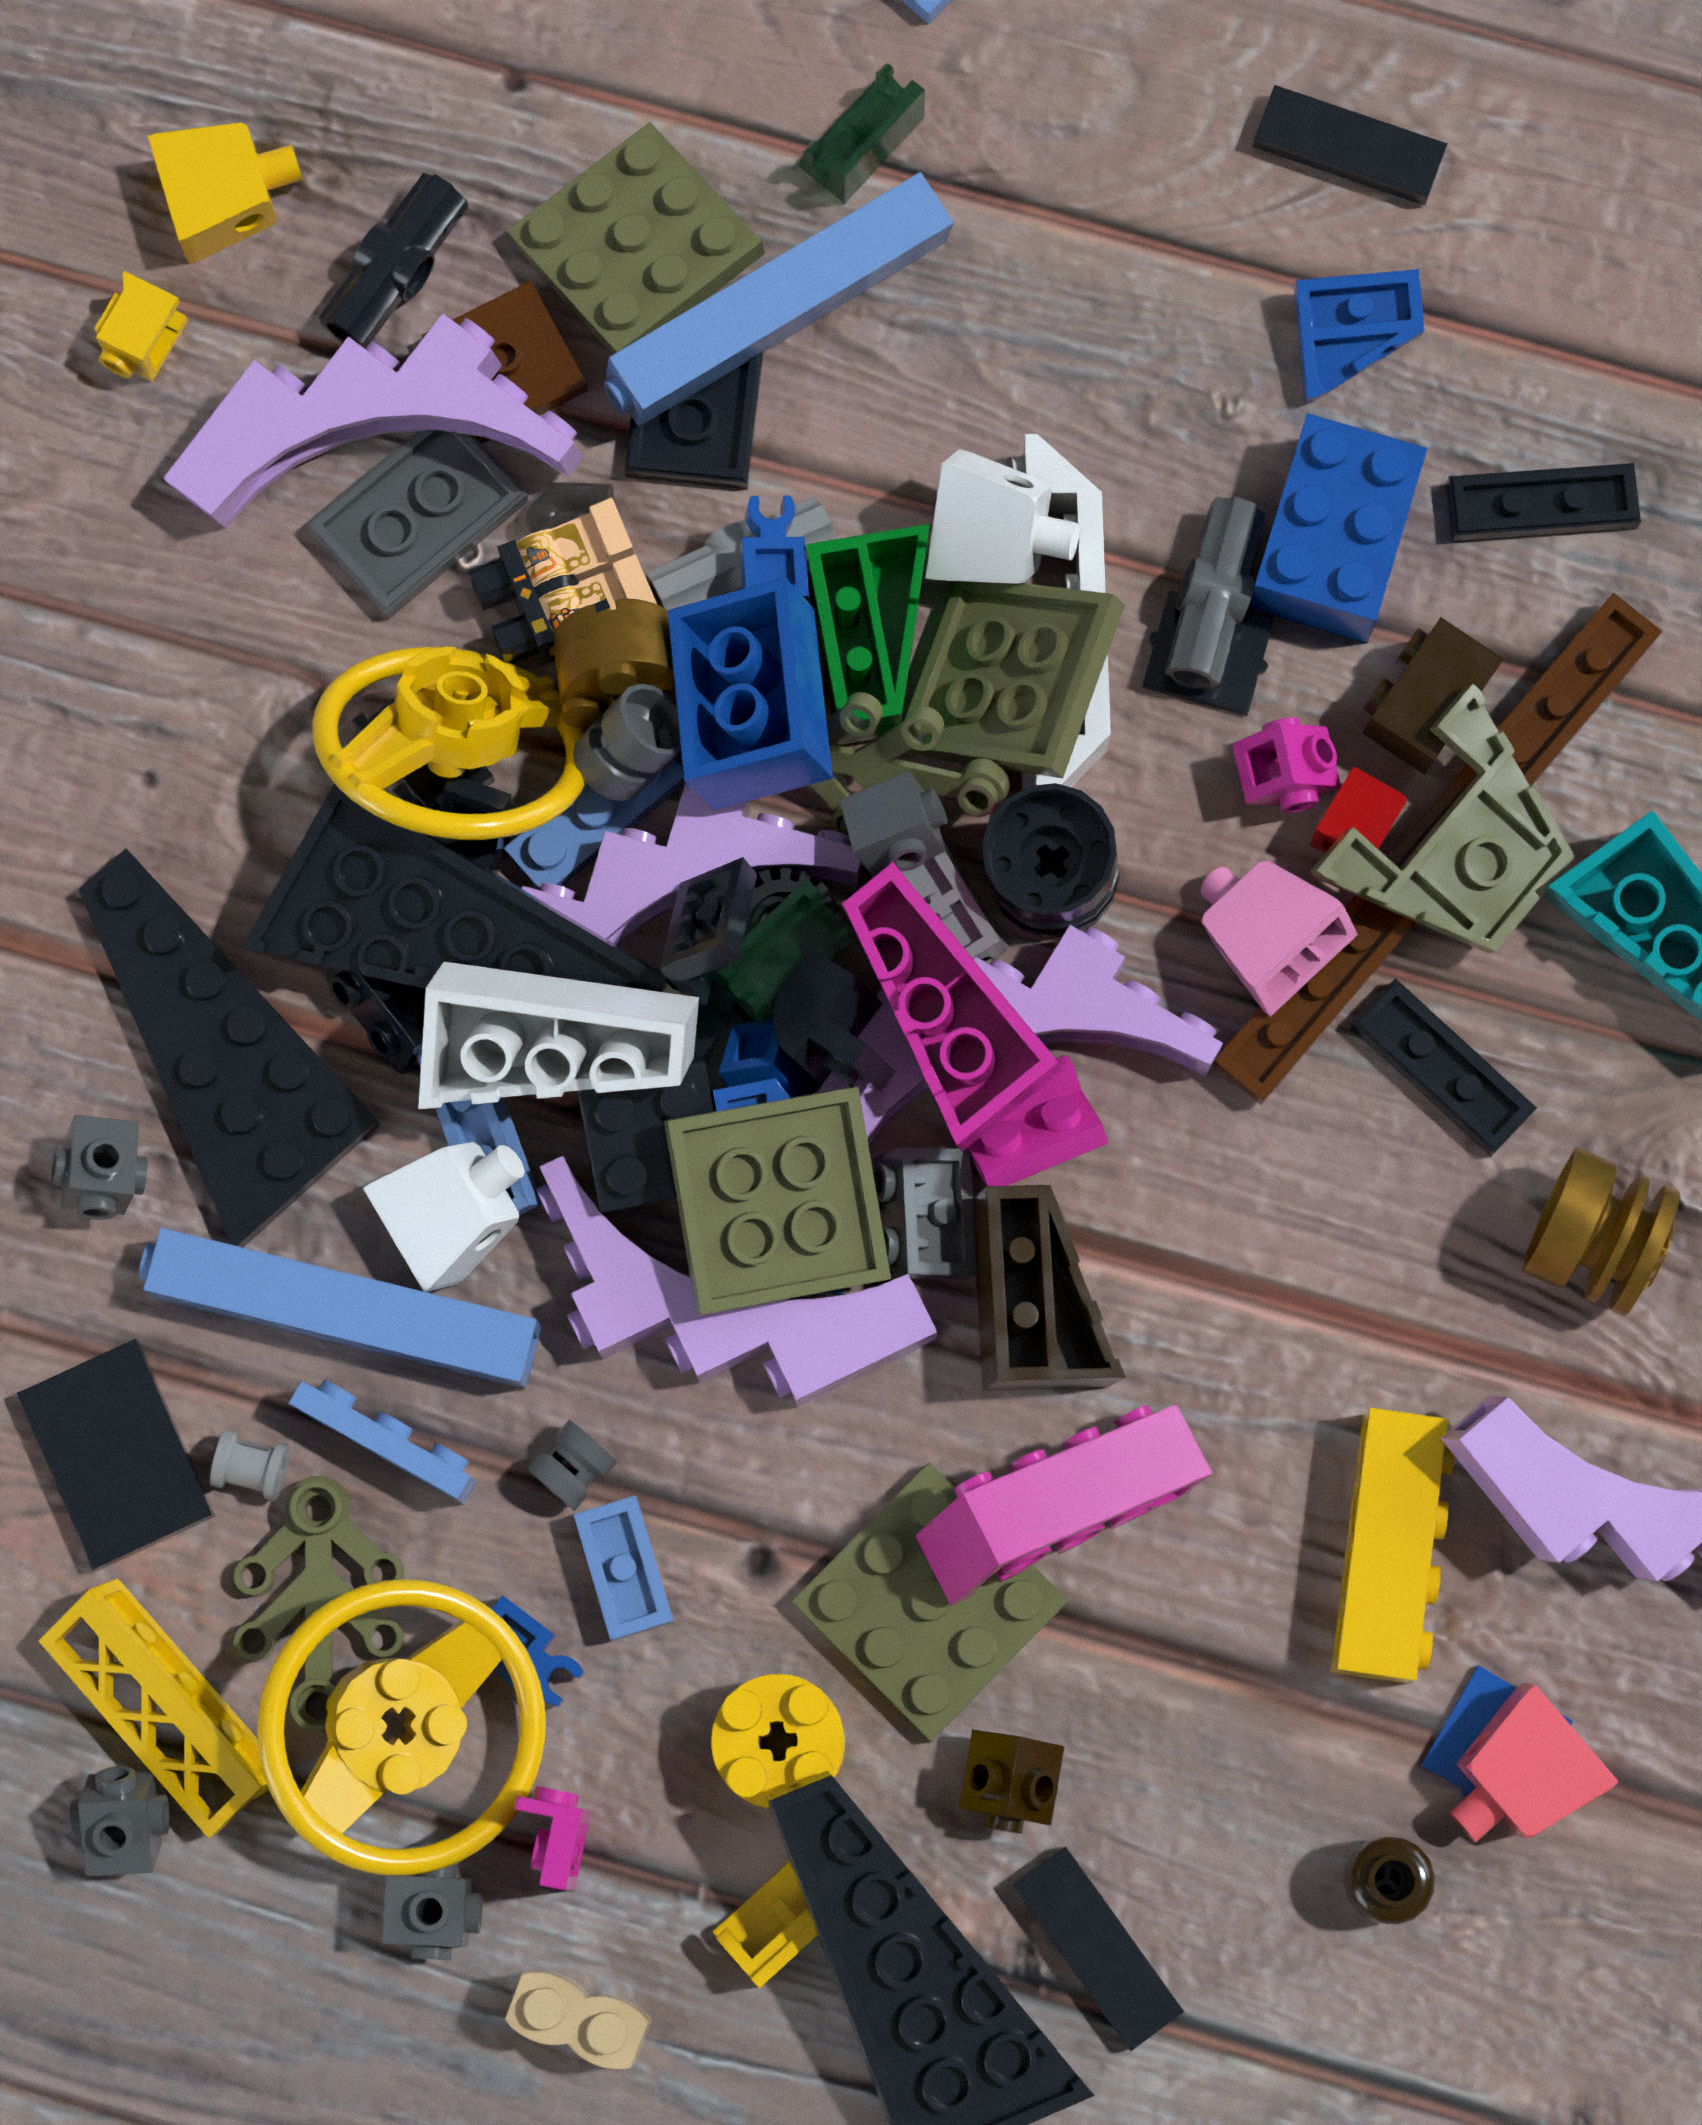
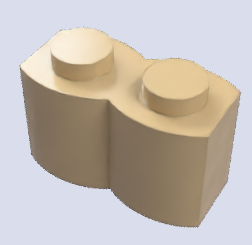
[505,1971,652,2069]

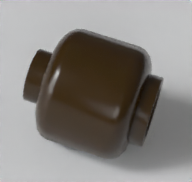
[1344,1836,1435,1925]

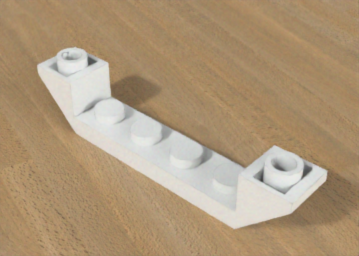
[1011,434,1111,790]

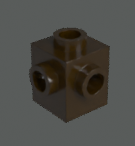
[959,1729,1064,1834]

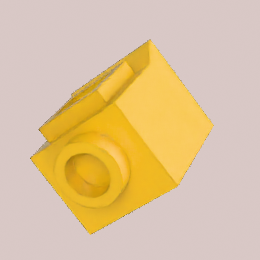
[94,271,188,382]

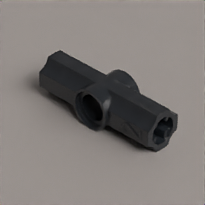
[319,172,468,349]

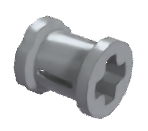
[210,1429,290,1501]

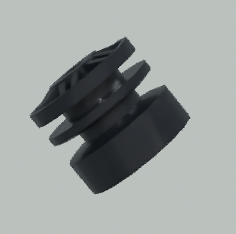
[982,783,1120,938]

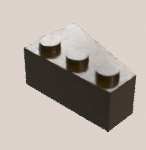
[973,1185,1126,1391]

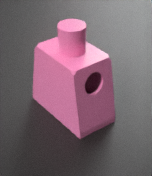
[1201,861,1358,1017]

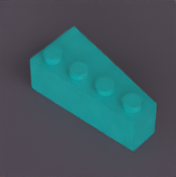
[1545,810,1702,1023]

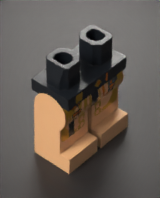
[470,497,657,666]

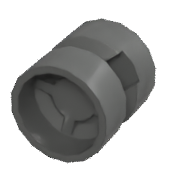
[573,684,681,801]

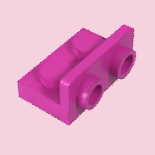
[967,1056,1108,1186]
[514,1786,592,1890]

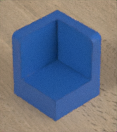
[718,1018,817,1097]

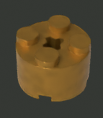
[554,598,677,730]

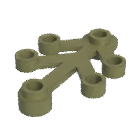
[811,693,1011,836]
[233,1476,406,1732]

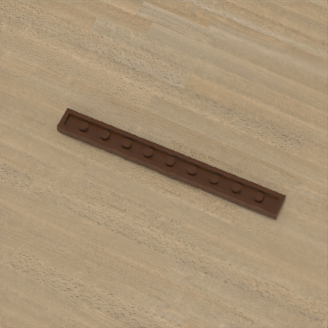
[1213,592,1662,1106]

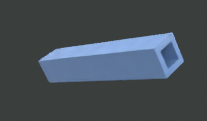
[603,172,954,427]
[139,1228,542,1389]

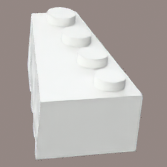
[418,962,699,1109]

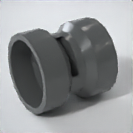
[526,1419,617,1511]

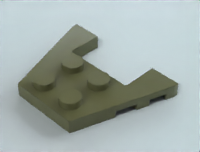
[1310,684,1575,953]

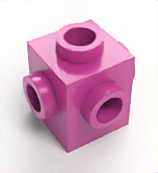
[1232,717,1341,814]

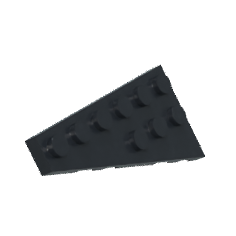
[241,783,668,992]
[79,848,380,1248]
[765,1771,1095,2125]

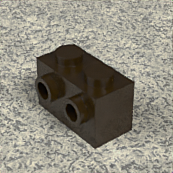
[1362,617,1504,775]

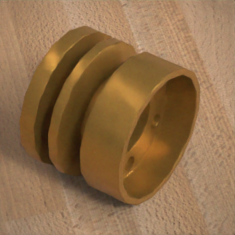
[1522,1147,1680,1316]

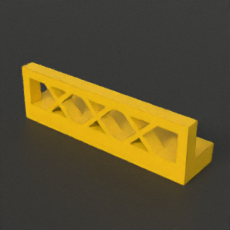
[38,1578,269,1839]

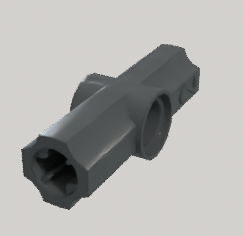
[1164,497,1266,690]

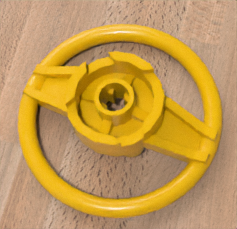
[312,646,586,840]
[257,1579,546,1876]

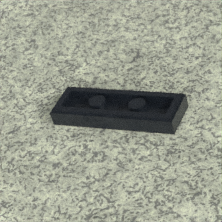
[1253,85,1448,206]
[1446,463,1641,542]
[1350,978,1537,1157]
[1012,1846,1184,2051]

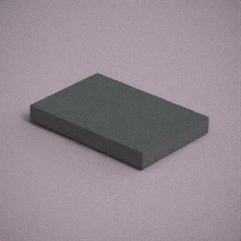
[306,430,529,620]

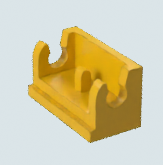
[713,1861,817,1989]

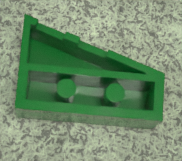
[806,524,930,745]

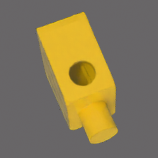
[148,123,303,264]

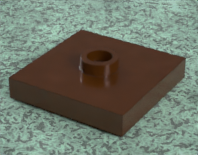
[422,281,588,444]

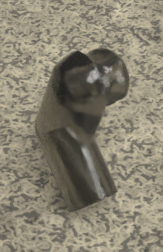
[526,482,614,533]

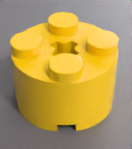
[711,1674,845,1809]

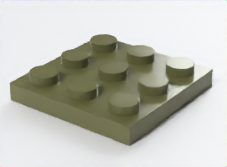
[507,122,765,355]
[904,581,1125,779]
[664,1086,891,1315]
[791,1462,1069,1742]

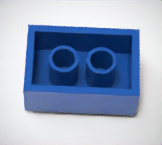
[1248,413,1428,643]
[668,577,833,810]

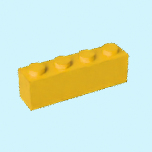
[1331,1407,1455,1684]

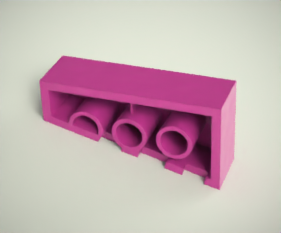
[842,862,1062,1152]

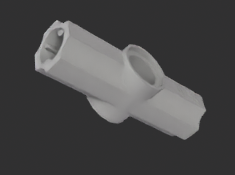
[646,496,837,611]

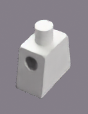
[925,449,1080,584]
[363,1142,525,1292]

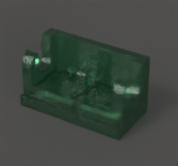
[799,63,925,204]
[715,878,852,1026]

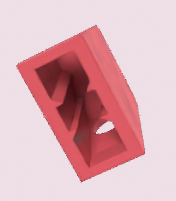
[1448,1683,1619,1843]

